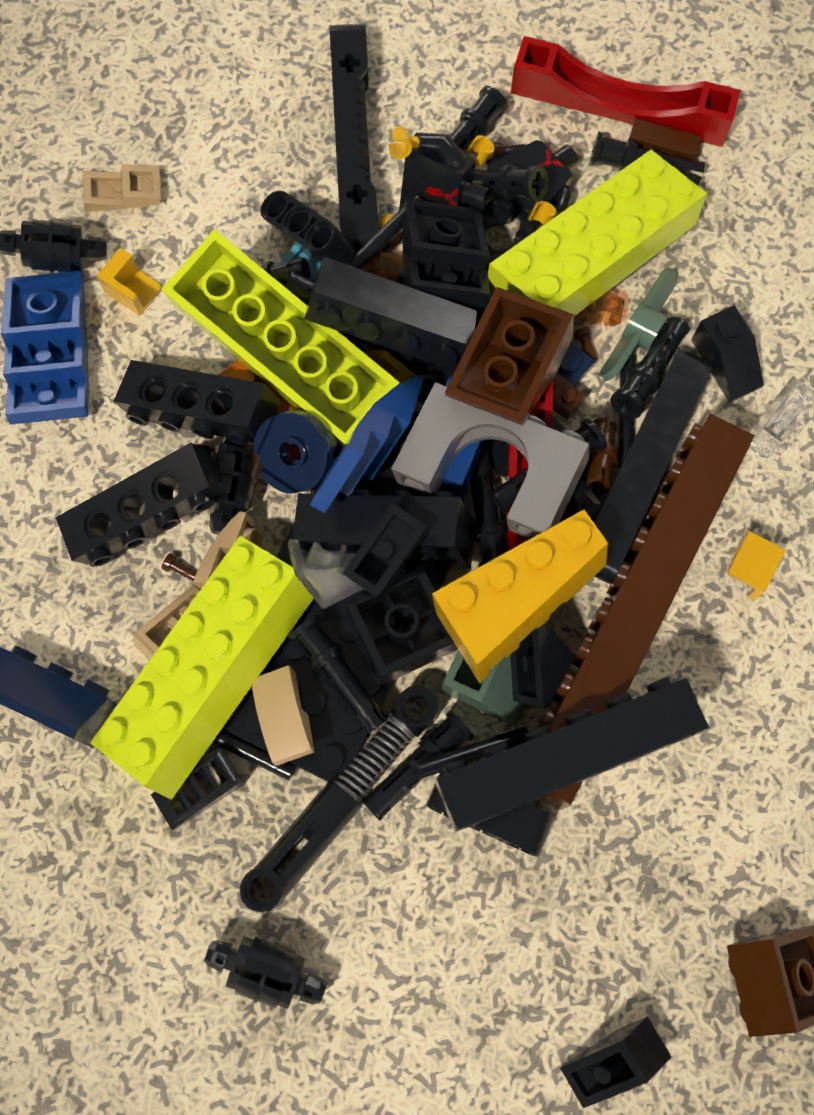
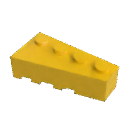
[432,510,608,683]

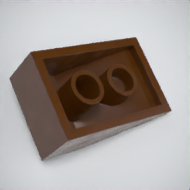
[445,287,573,426]

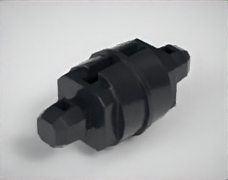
[0,218,107,273]
[208,437,258,535]
[204,936,327,1009]

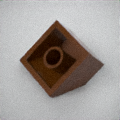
[727,925,814,1037]

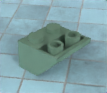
[441,650,526,727]

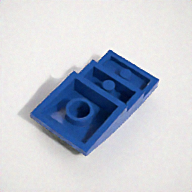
[1,271,89,425]
[310,376,423,513]

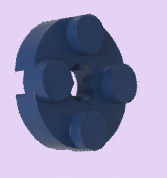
[254,409,337,494]

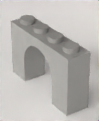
[391,382,589,539]

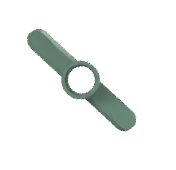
[599,269,677,381]

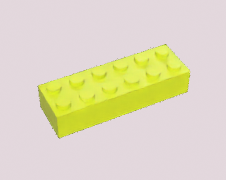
[487,150,707,317]
[161,229,400,448]
[90,536,319,800]

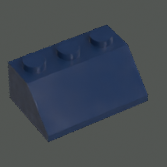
[0,645,117,749]

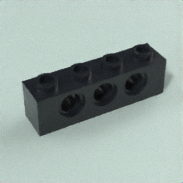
[113,360,281,446]
[56,443,227,567]

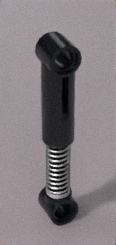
[239,685,438,912]

